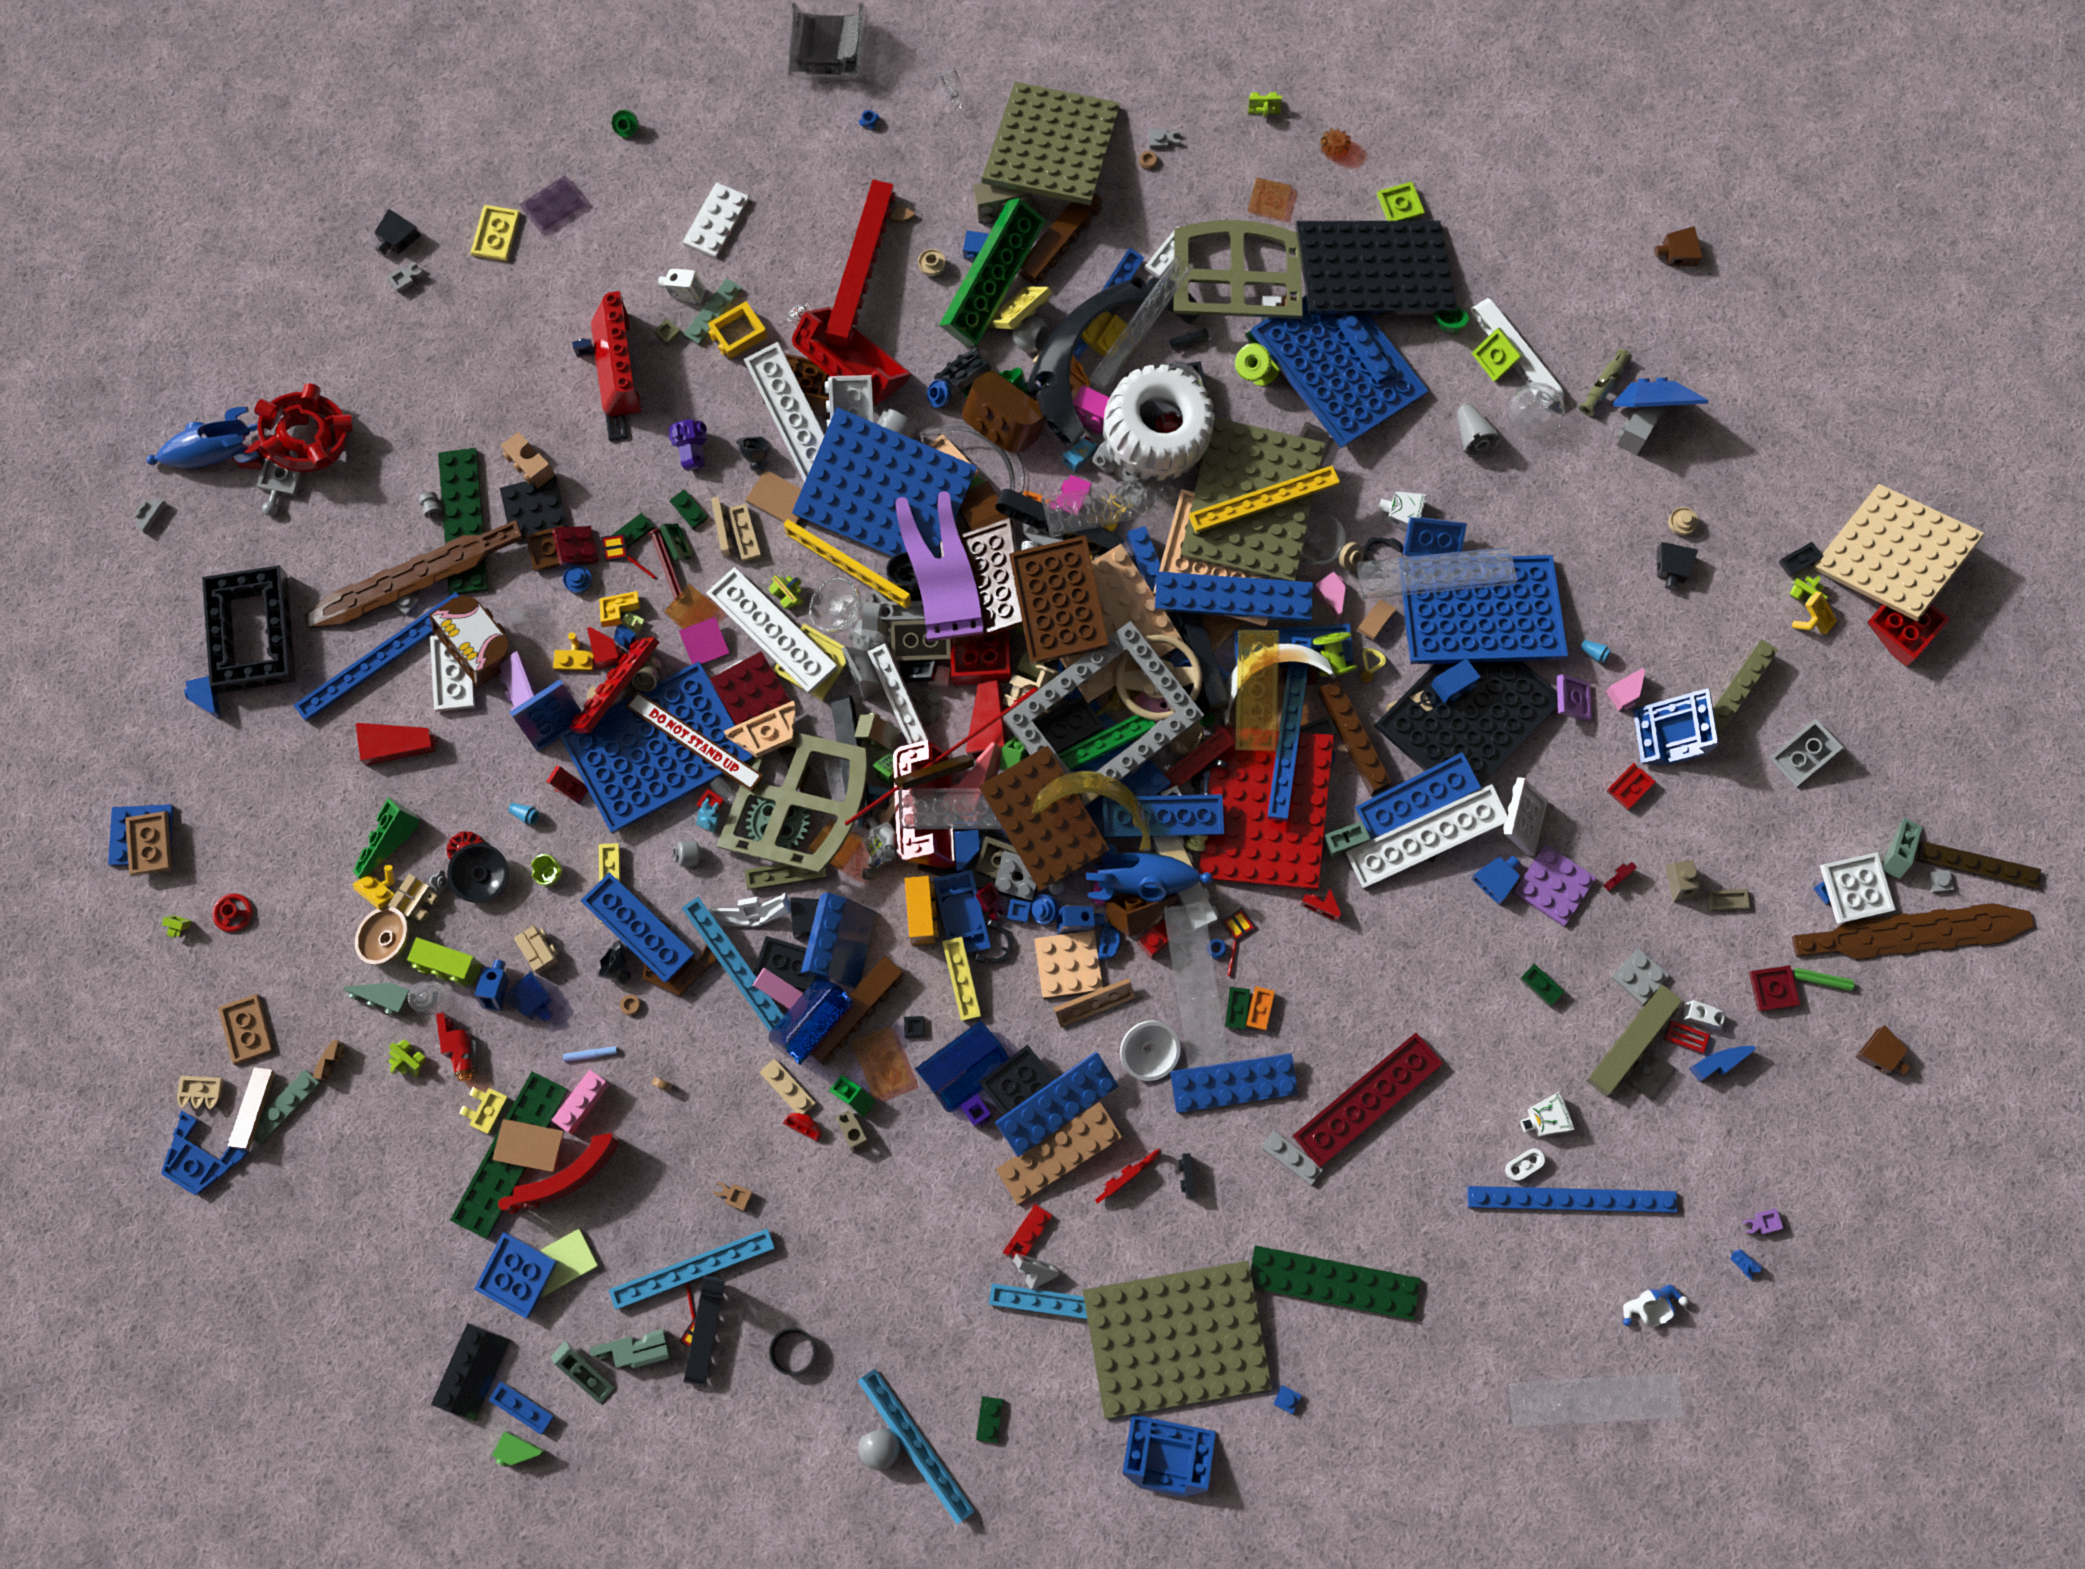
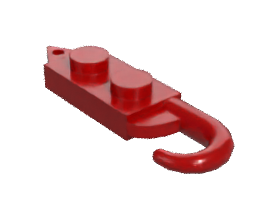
[1095,1148,1162,1204]

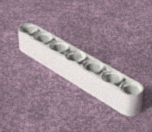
[1471,298,1564,407]

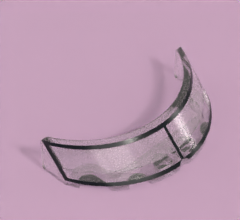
[920,422,1025,494]

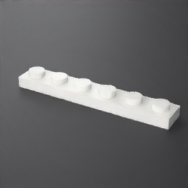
[868,643,930,745]

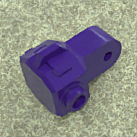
[669,419,707,472]

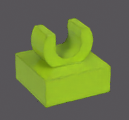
[162,915,192,938]

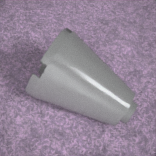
[1457,404,1501,458]

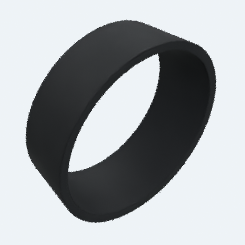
[769,1328,816,1376]

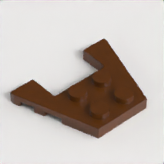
[642,919,717,997]

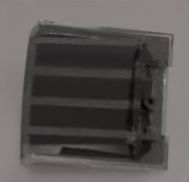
[788,2,869,81]

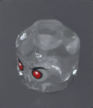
[787,302,813,329]

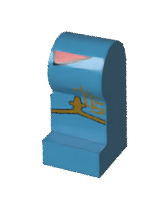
[1063,436,1098,473]

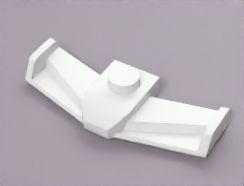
[709,893,791,928]

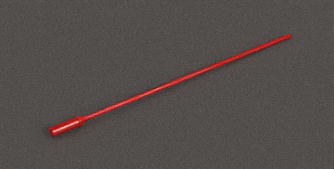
[844,687,1038,826]

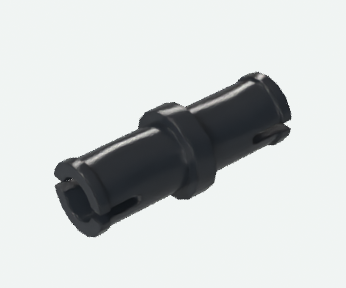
[1170,328,1209,350]

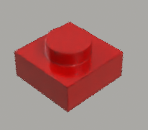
[696,789,725,813]

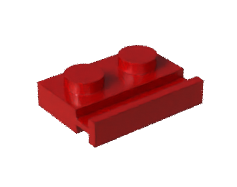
[1606,763,1656,810]

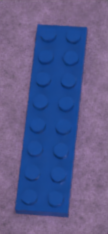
[1154,571,1313,622]

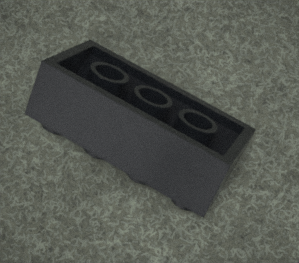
[431,1323,511,1421]

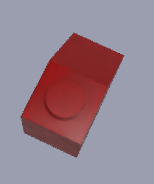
[587,627,623,669]
[1138,918,1181,959]

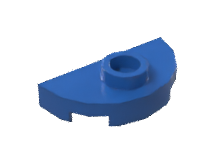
[1098,922,1121,961]

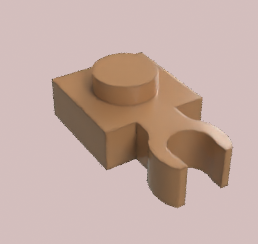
[713,1182,753,1211]

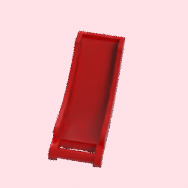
[498,1133,620,1214]

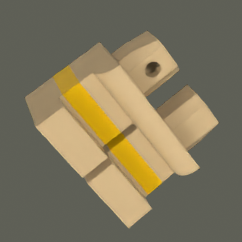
[388,874,440,922]

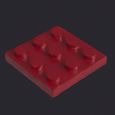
[710,651,790,725]

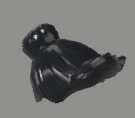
[736,437,769,472]
[598,940,631,986]

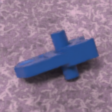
[1731,1249,1763,1280]

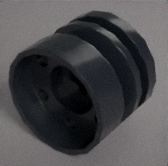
[886,552,922,601]

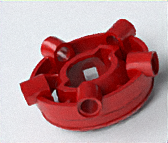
[254,383,353,472]

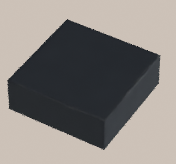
[904,1016,925,1038]

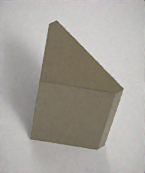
[975,836,1018,878]

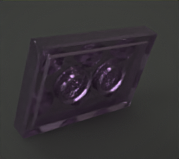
[519,175,586,233]

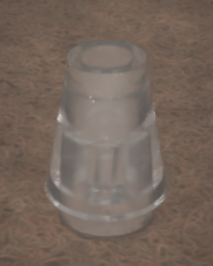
[709,775,737,804]

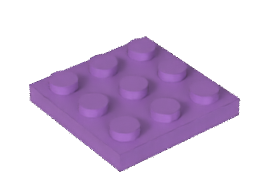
[1513,844,1597,927]

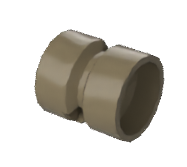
[632,656,662,692]

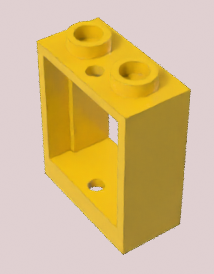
[708,301,768,360]

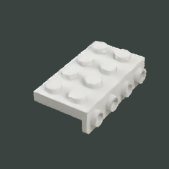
[825,375,874,429]

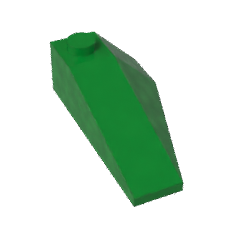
[353,797,420,879]

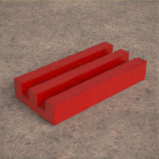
[1664,1020,1710,1054]

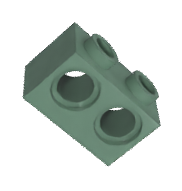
[1323,821,1370,859]

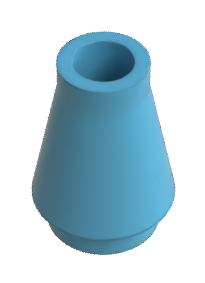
[1580,639,1611,663]
[508,802,539,825]

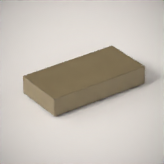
[1706,889,1750,911]

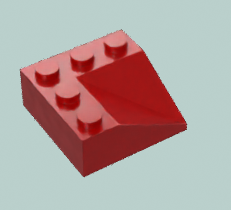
[1867,604,1950,667]
[950,629,1012,685]

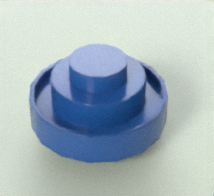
[927,380,952,408]
[563,565,592,594]
[1030,894,1058,924]

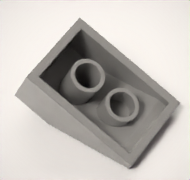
[1617,406,1665,455]
[842,647,884,700]
[1769,718,1845,787]

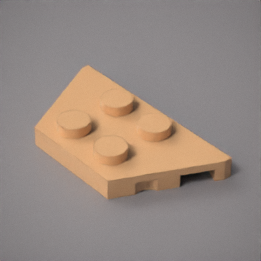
[724,701,796,758]

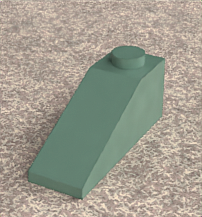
[1882,818,1922,879]
[550,1341,615,1404]

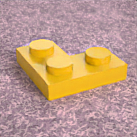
[599,591,640,628]

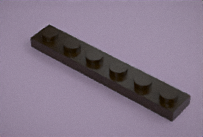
[1917,841,2041,889]

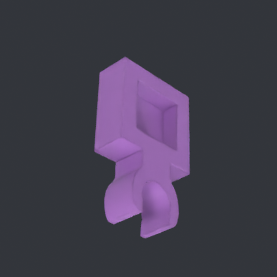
[1742,1208,1783,1234]

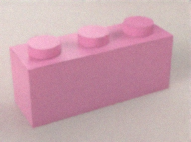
[552,1069,610,1135]

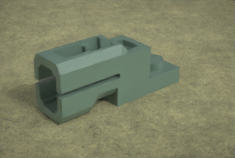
[590,1329,672,1369]

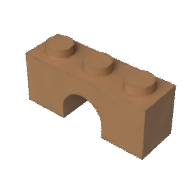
[500,432,556,489]

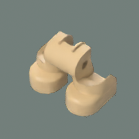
[1002,665,1064,722]

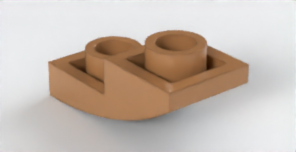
[1357,599,1397,640]
[313,1039,345,1082]

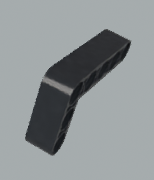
[683,1276,725,1386]

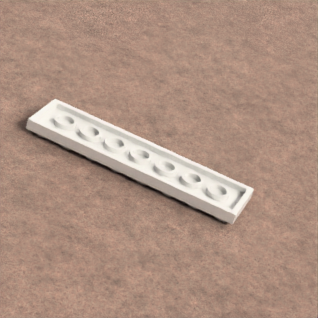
[744,342,825,482]
[706,567,838,695]
[1345,784,1508,888]

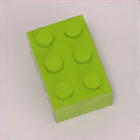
[407,937,482,988]

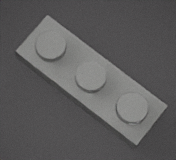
[1261,1130,1323,1186]

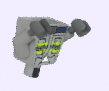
[862,817,898,880]

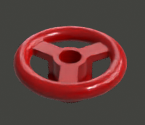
[212,893,253,932]

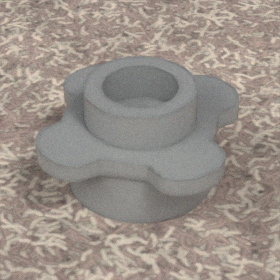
[429,870,450,894]

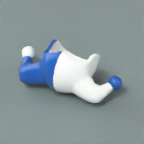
[1623,1284,1688,1327]

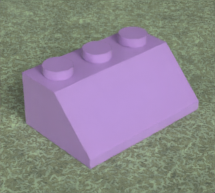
[499,651,537,710]

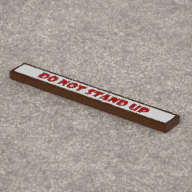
[626,691,764,792]

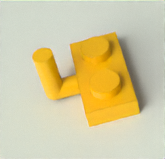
[1792,592,1837,634]
[553,632,594,671]
[353,865,395,910]

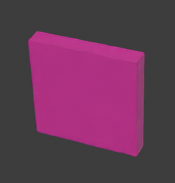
[679,617,730,664]

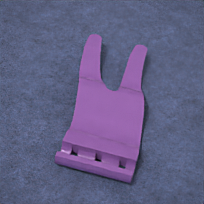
[896,491,984,642]

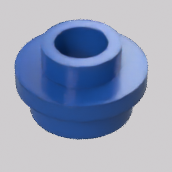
[1207,939,1227,959]

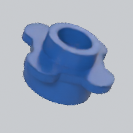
[859,110,880,130]

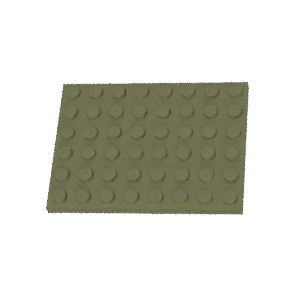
[982,82,1120,205]
[1180,417,1325,581]
[1082,1260,1272,1419]

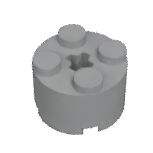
[876,409,918,439]

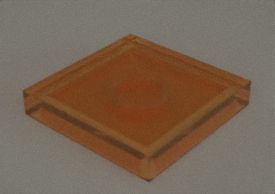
[1247,177,1292,220]
[663,583,719,629]
[809,819,863,870]

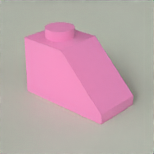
[1313,572,1346,620]
[1606,668,1645,711]

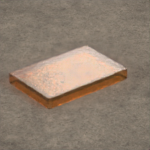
[851,1027,912,1099]

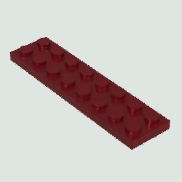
[1292,1032,1443,1168]

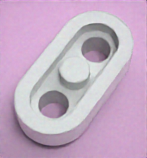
[1505,1149,1545,1181]

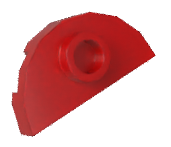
[782,1113,822,1142]

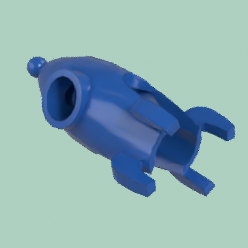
[146,407,260,469]
[1086,843,1213,902]

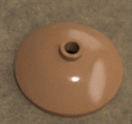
[355,907,409,965]

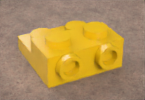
[1080,311,1129,357]

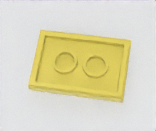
[471,205,521,262]

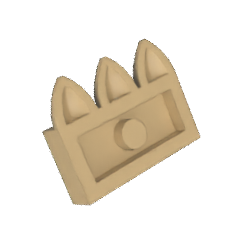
[177,1076,224,1109]

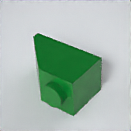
[828,1075,876,1117]

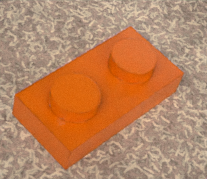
[1246,986,1275,1031]

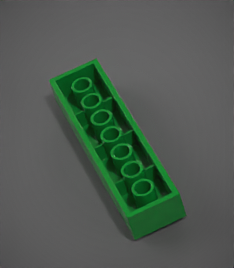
[939,198,1046,347]

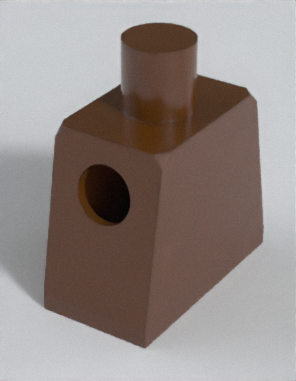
[1654,226,1702,266]
[1855,1025,1911,1075]

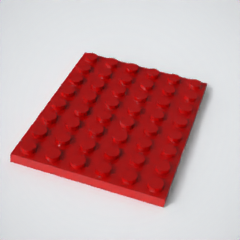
[1199,726,1334,890]

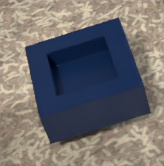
[572,338,595,357]

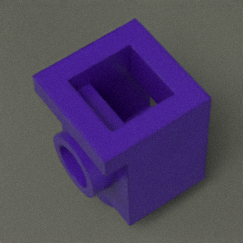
[960,1094,991,1128]

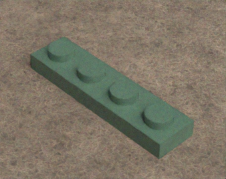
[683,278,742,346]
[253,1069,321,1146]

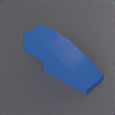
[1689,1045,1756,1081]

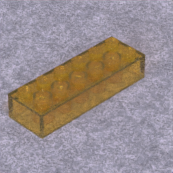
[1236,630,1280,751]

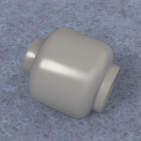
[673,841,703,867]

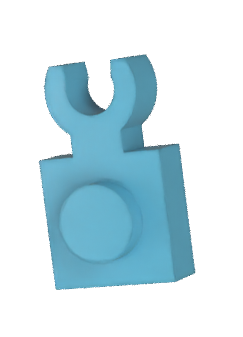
[696,798,720,833]

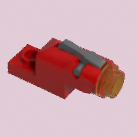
[436,1012,477,1082]

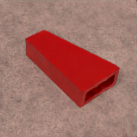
[966,679,1008,759]
[355,723,438,766]

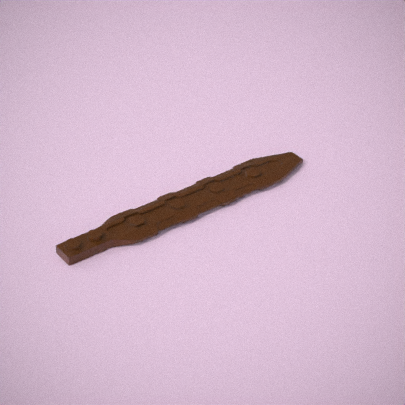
[304,520,524,628]
[1792,903,2034,959]

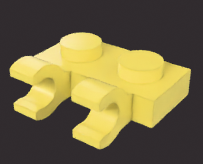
[460,1087,509,1134]

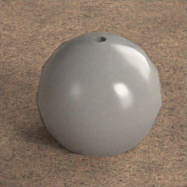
[1013,315,1049,353]
[858,1428,900,1471]

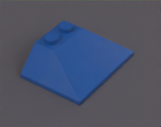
[1613,377,1708,407]
[1633,688,1719,765]
[1122,1414,1216,1497]

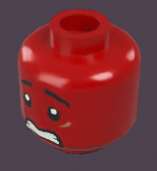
[1155,411,1183,433]

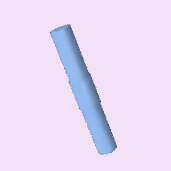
[563,1046,618,1062]

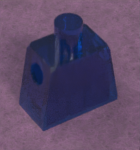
[502,971,553,1022]

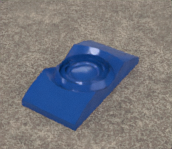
[933,870,991,954]

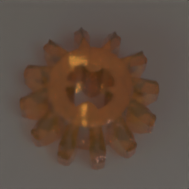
[1320,127,1351,160]

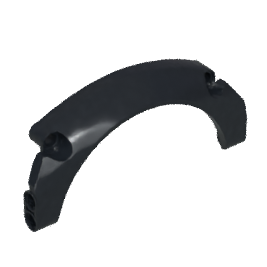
[1027,277,1199,447]

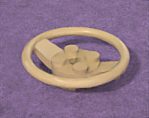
[1115,635,1202,720]

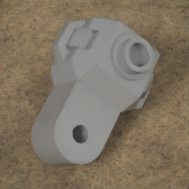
[1092,440,1141,482]
[849,601,891,651]

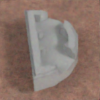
[135,499,167,534]

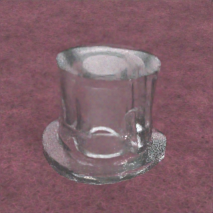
[408,981,450,1020]

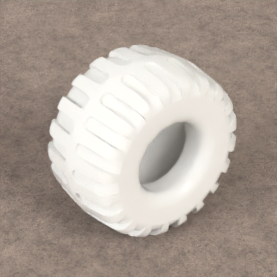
[1103,365,1215,481]

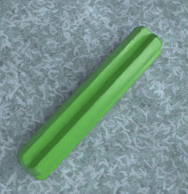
[1793,968,1854,991]

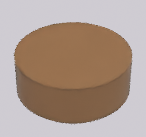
[1139,151,1157,170]
[620,995,641,1016]
[652,1076,673,1091]

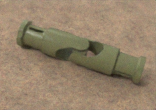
[1579,349,1632,417]

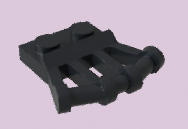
[934,346,992,390]

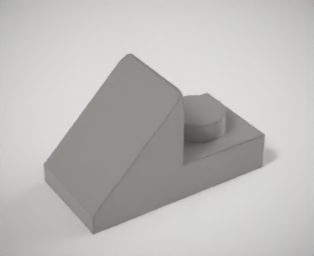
[1013,1253,1059,1289]

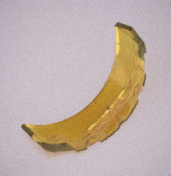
[1032,771,1151,851]

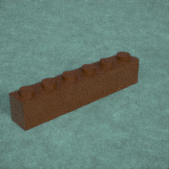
[1018,193,1102,286]
[1318,679,1391,796]
[802,956,904,1065]

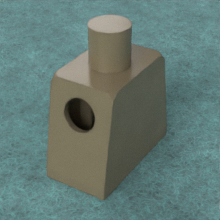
[1665,860,1700,902]

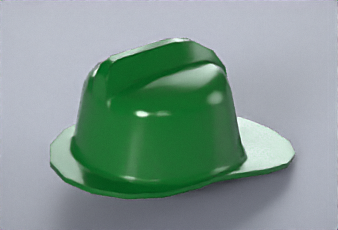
[1432,303,1469,334]

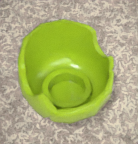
[531,854,562,886]

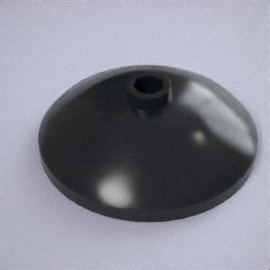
[447,843,509,903]

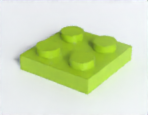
[1377,181,1425,221]
[1471,328,1523,382]

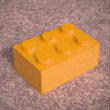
[904,876,939,946]

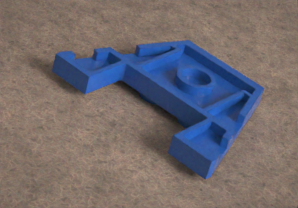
[161,1110,249,1196]

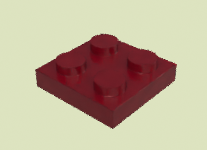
[552,526,599,566]
[1749,965,1800,1012]

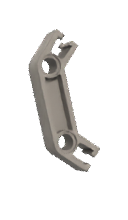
[861,589,925,626]

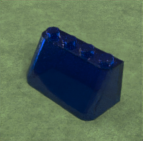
[769,979,854,1065]
[915,1020,1009,1112]

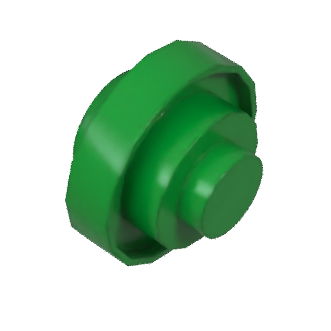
[611,109,639,137]

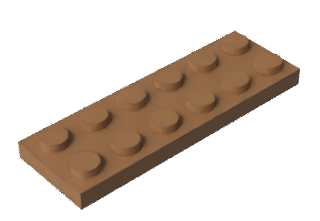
[996,1102,1122,1205]

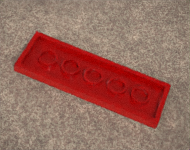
[569,637,660,733]

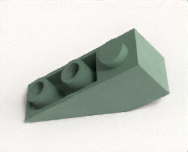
[343,982,414,1017]

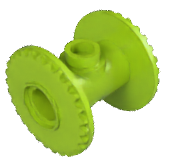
[1235,343,1280,386]
[1313,632,1357,676]

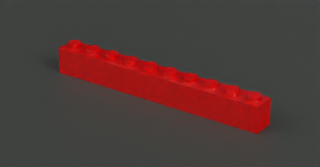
[825,179,896,348]

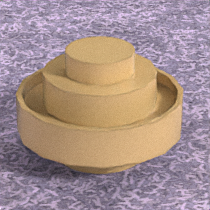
[918,249,945,276]
[1668,507,1698,536]
[1339,542,1364,571]

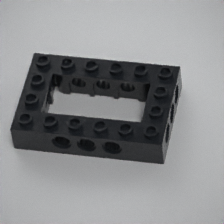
[202,565,296,693]

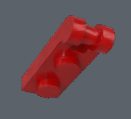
[1003,1204,1052,1258]

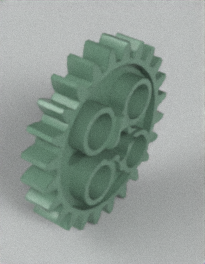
[746,799,811,850]

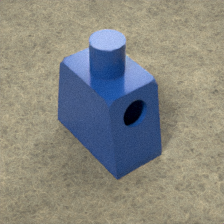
[1471,856,1521,905]
[1056,906,1105,934]
[475,960,509,1011]

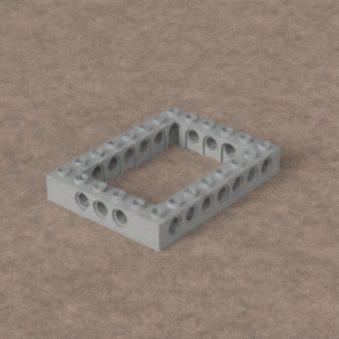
[1003,621,1204,807]

